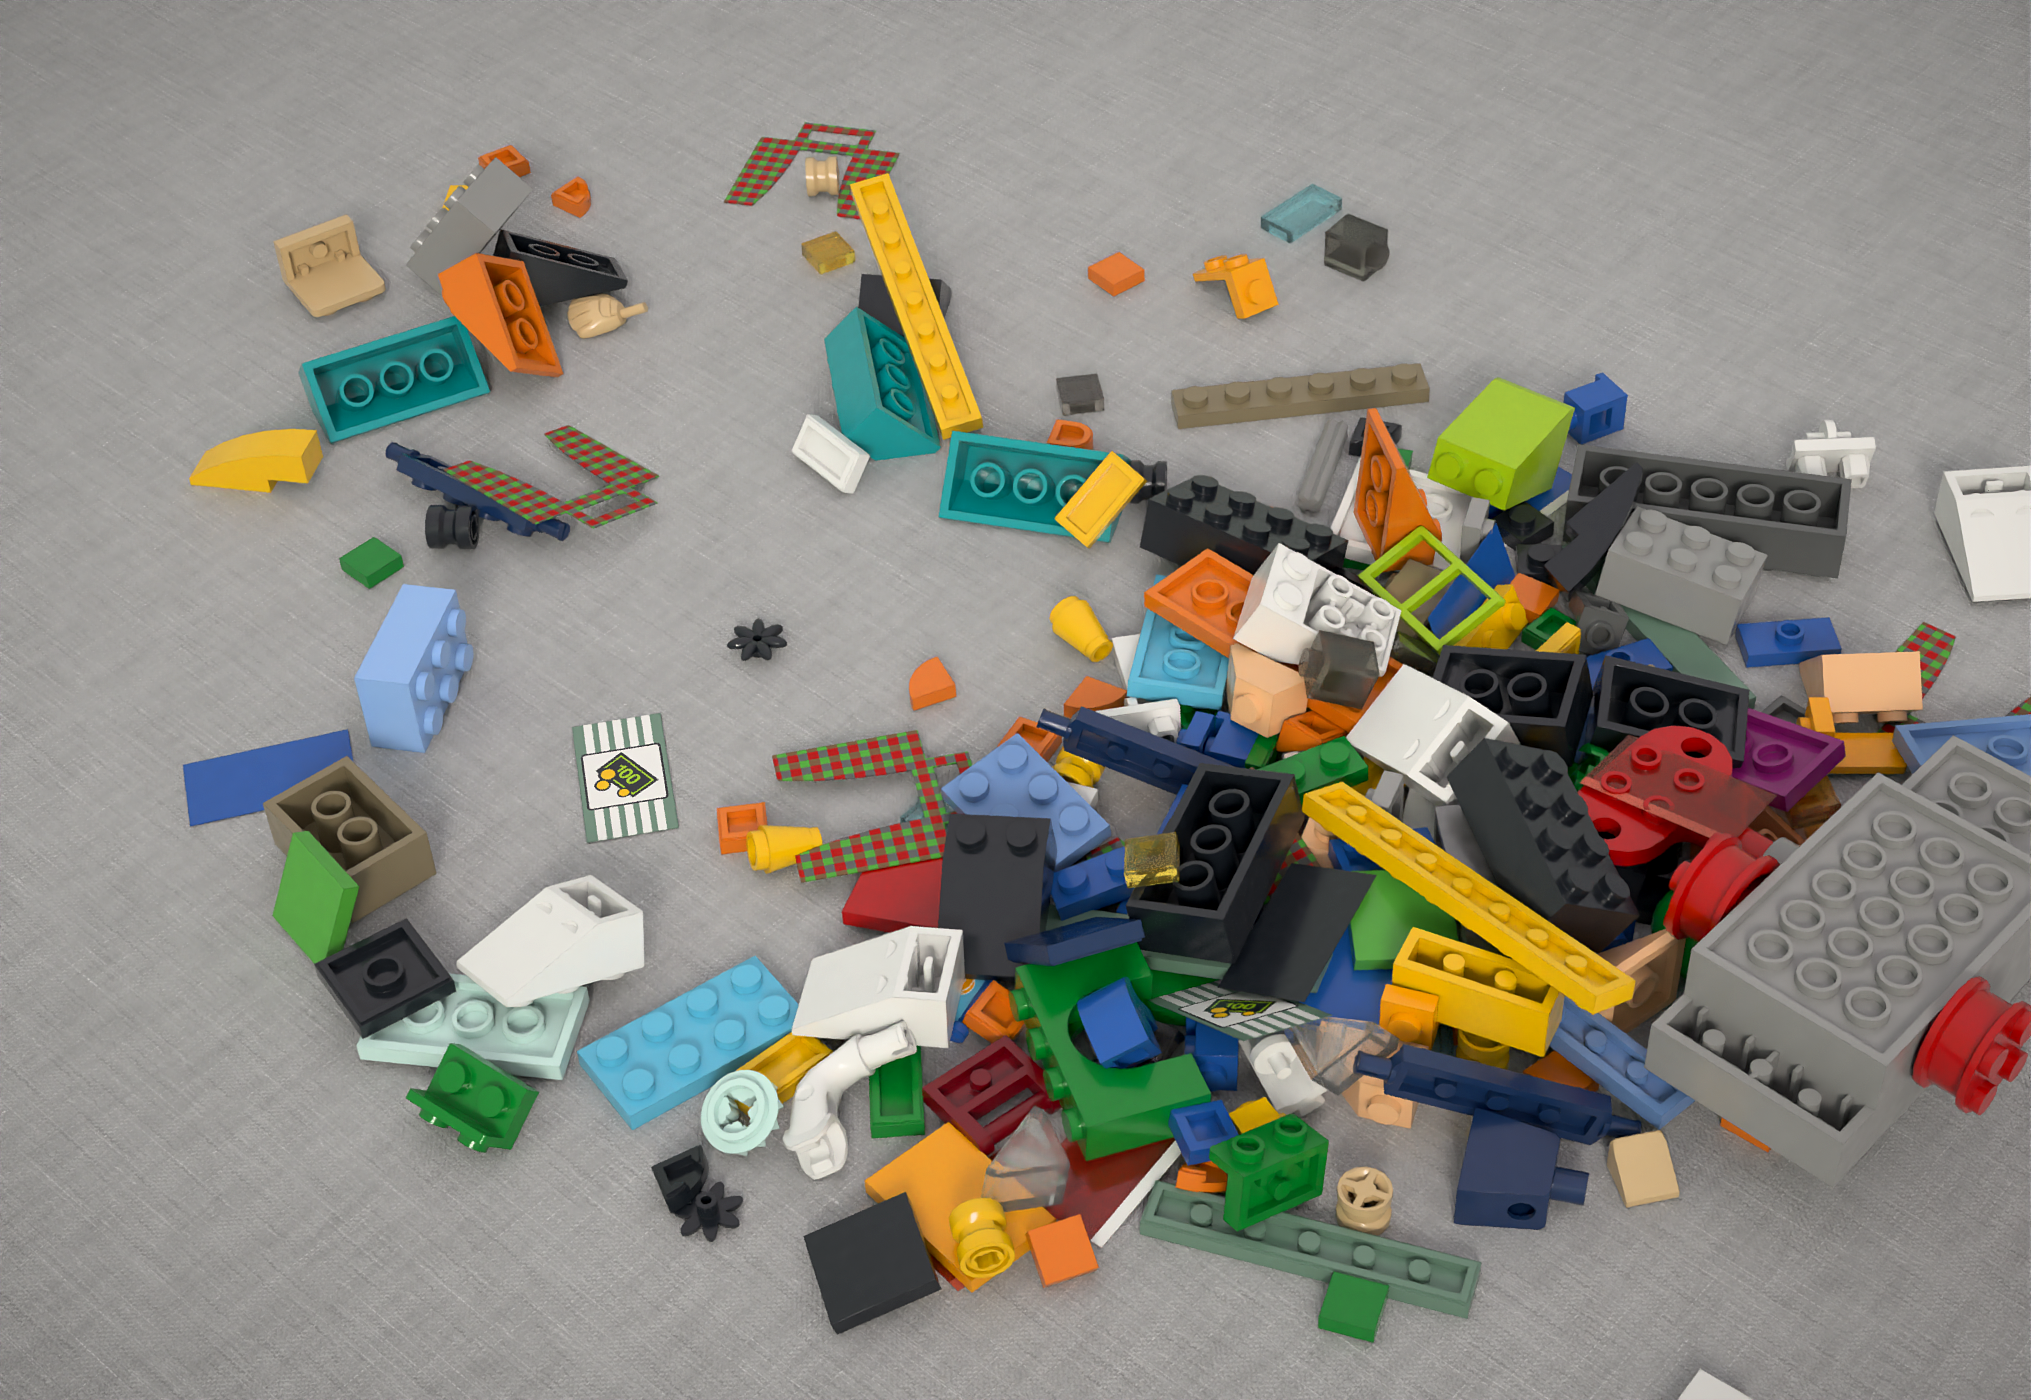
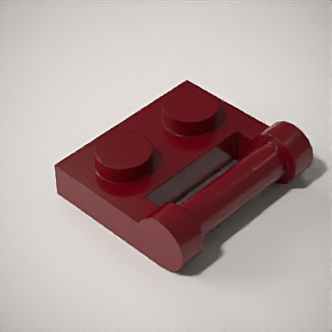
[922,1035,1062,1156]

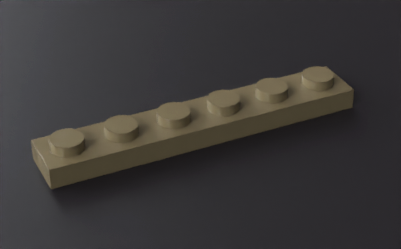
[1171,363,1430,429]

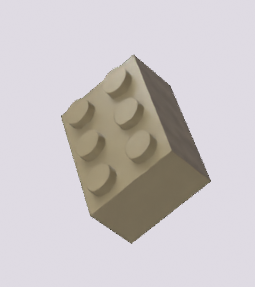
[263,756,437,924]

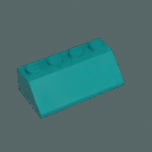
[824,306,941,461]
[298,316,490,444]
[938,431,1131,543]

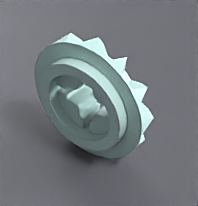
[701,1070,784,1156]

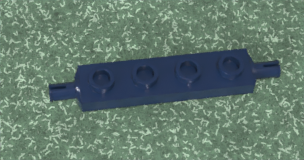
[385,442,570,541]
[1036,706,1235,795]
[1353,1044,1642,1145]

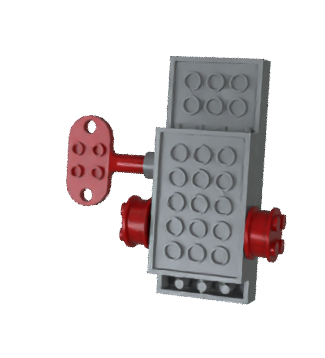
[1577,726,2031,1187]

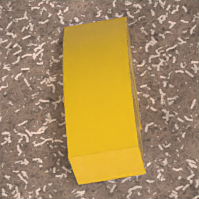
[189,429,323,493]

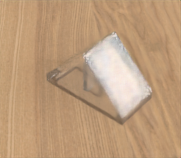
[1283,1017,1399,1096]
[981,1106,1070,1212]

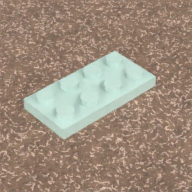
[357,973,590,1080]

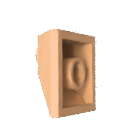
[1597,929,1686,1034]

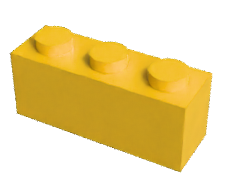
[1392,927,1565,1058]

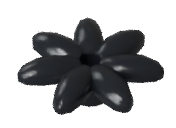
[727,618,787,661]
[673,1182,743,1242]

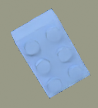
[354,584,473,753]

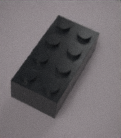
[1140,475,1349,575]
[1447,738,1640,953]
[1126,763,1305,964]

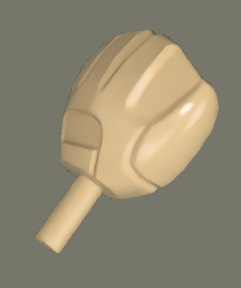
[567,293,648,338]

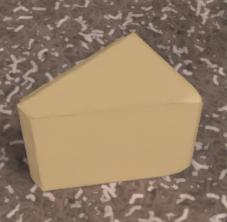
[1607,1130,1680,1208]

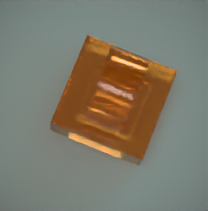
[1784,775,1841,838]

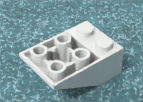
[1934,466,2031,602]
[1233,543,1401,677]
[1346,664,1521,807]
[457,875,644,1007]
[792,926,965,1048]

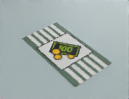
[572,713,679,843]
[1148,980,1332,1041]

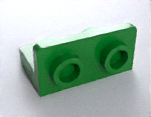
[406,1043,539,1153]
[1209,1114,1329,1232]

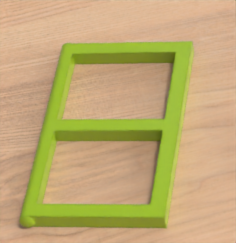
[1357,525,1506,656]

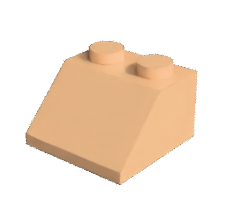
[1799,651,1923,724]

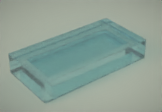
[1260,183,1342,243]

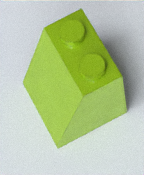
[1427,377,1575,511]

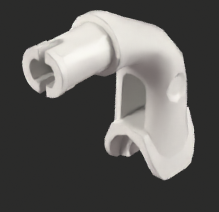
[783,1021,917,1180]

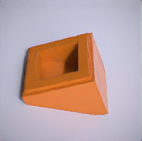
[1276,710,1349,752]

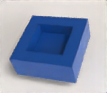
[1176,711,1215,754]
[1168,1100,1239,1166]

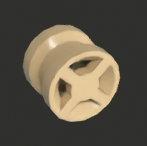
[805,156,839,197]
[1335,1166,1393,1236]

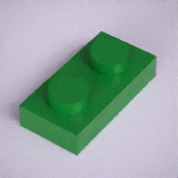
[1257,736,1369,805]

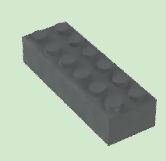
[1562,444,1852,579]

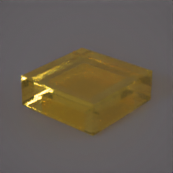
[801,231,855,274]
[1124,832,1180,888]

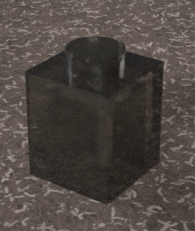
[1324,213,1390,282]
[1299,630,1380,709]

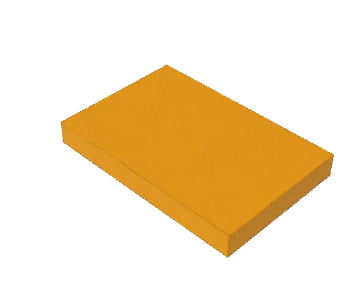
[864,1122,1056,1293]

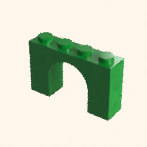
[1009,942,1211,1161]

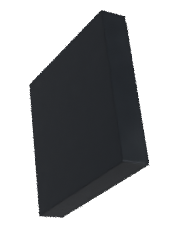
[314,918,456,1039]
[803,1192,942,1335]

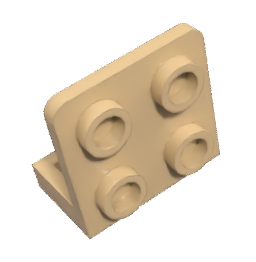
[273,214,386,317]

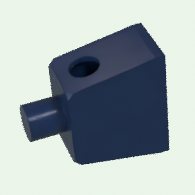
[1454,1108,1589,1230]

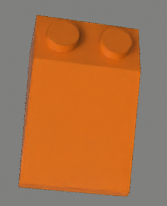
[438,253,564,377]
[1353,408,1442,572]

